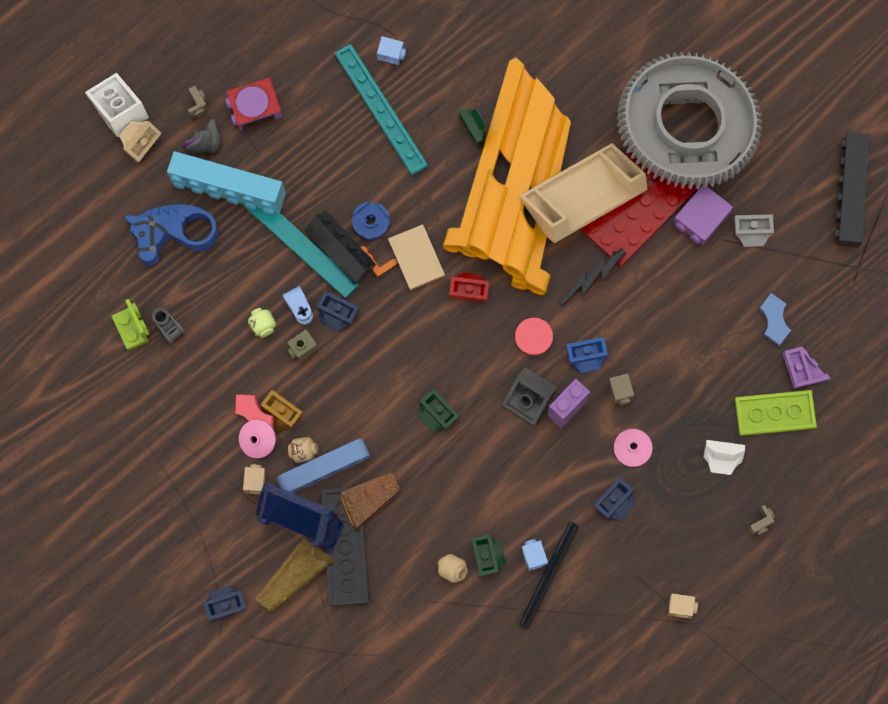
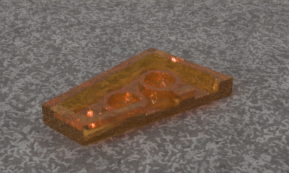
[339,472,400,529]

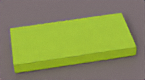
[735,390,817,436]

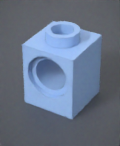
[377,36,406,65]
[522,539,548,571]

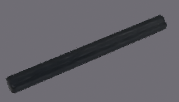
[519,522,578,629]

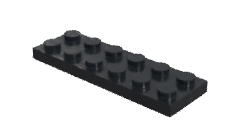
[322,487,368,607]

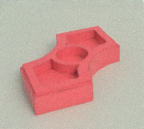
[235,394,274,428]

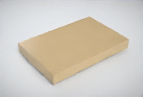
[388,225,445,291]

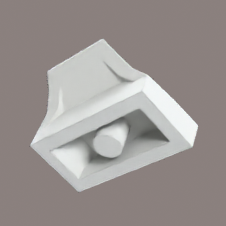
[704,440,745,475]

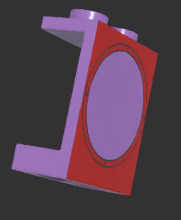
[225,77,282,131]

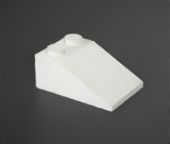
[85,73,149,137]

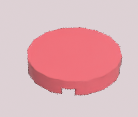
[515,318,553,356]

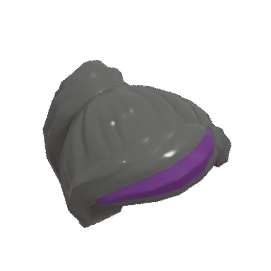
[182,119,221,154]

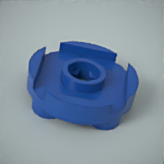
[352,202,390,241]

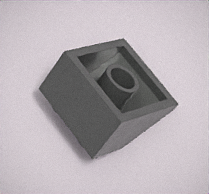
[502,367,558,425]

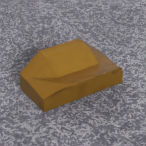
[261,390,303,432]

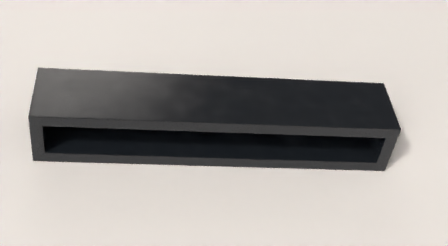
[834,132,870,248]

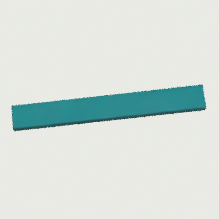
[335,44,428,176]
[240,202,359,299]

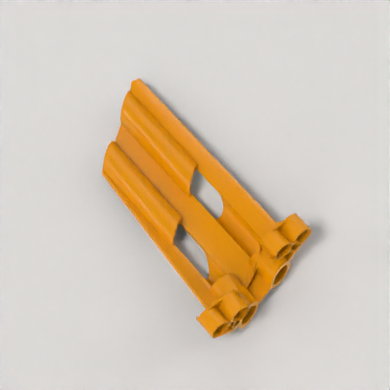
[443,58,571,295]

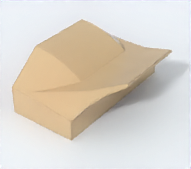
[119,120,162,162]

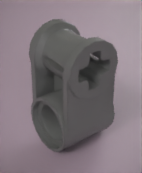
[152,308,186,345]

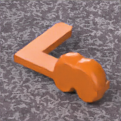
[361,246,398,277]

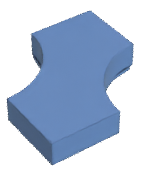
[759,293,791,346]

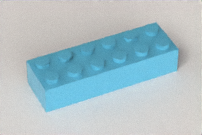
[167,151,286,214]

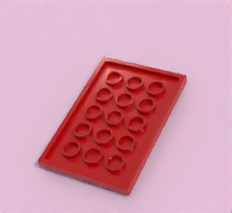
[579,152,698,268]

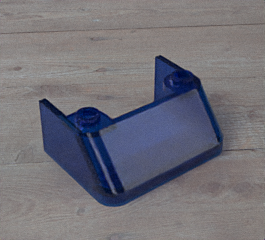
[255,482,344,552]

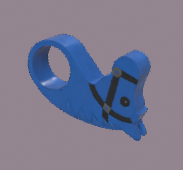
[125,204,219,266]

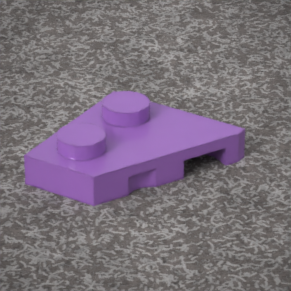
[782,347,830,389]

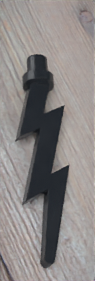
[560,248,627,305]

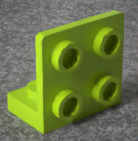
[112,299,149,351]

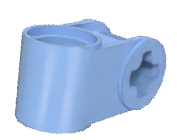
[283,286,313,325]

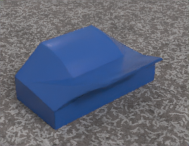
[566,337,608,373]

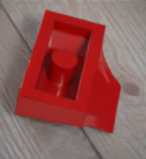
[449,272,489,302]

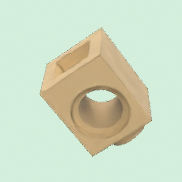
[243,464,266,495]
[668,594,698,619]

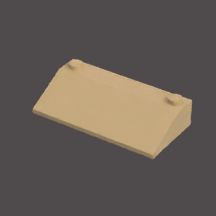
[520,143,647,243]

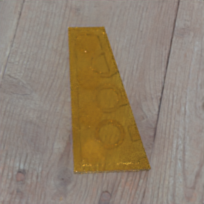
[255,538,334,612]

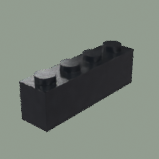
[304,211,376,285]

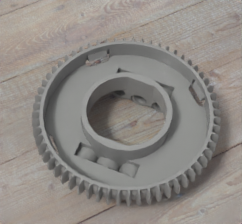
[617,52,762,189]

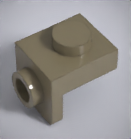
[188,86,207,119]
[748,505,775,536]

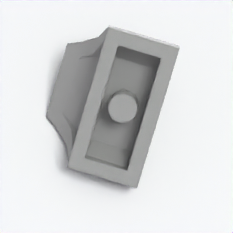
[734,214,774,247]

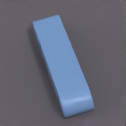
[276,438,370,496]

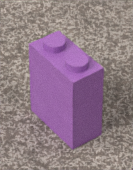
[674,185,733,246]
[548,379,590,429]

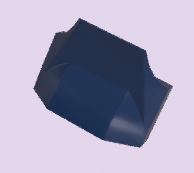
[317,290,359,331]
[593,477,634,521]
[203,586,247,622]

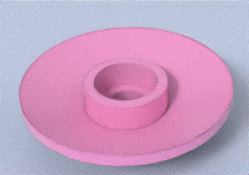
[239,420,276,458]
[614,429,652,467]

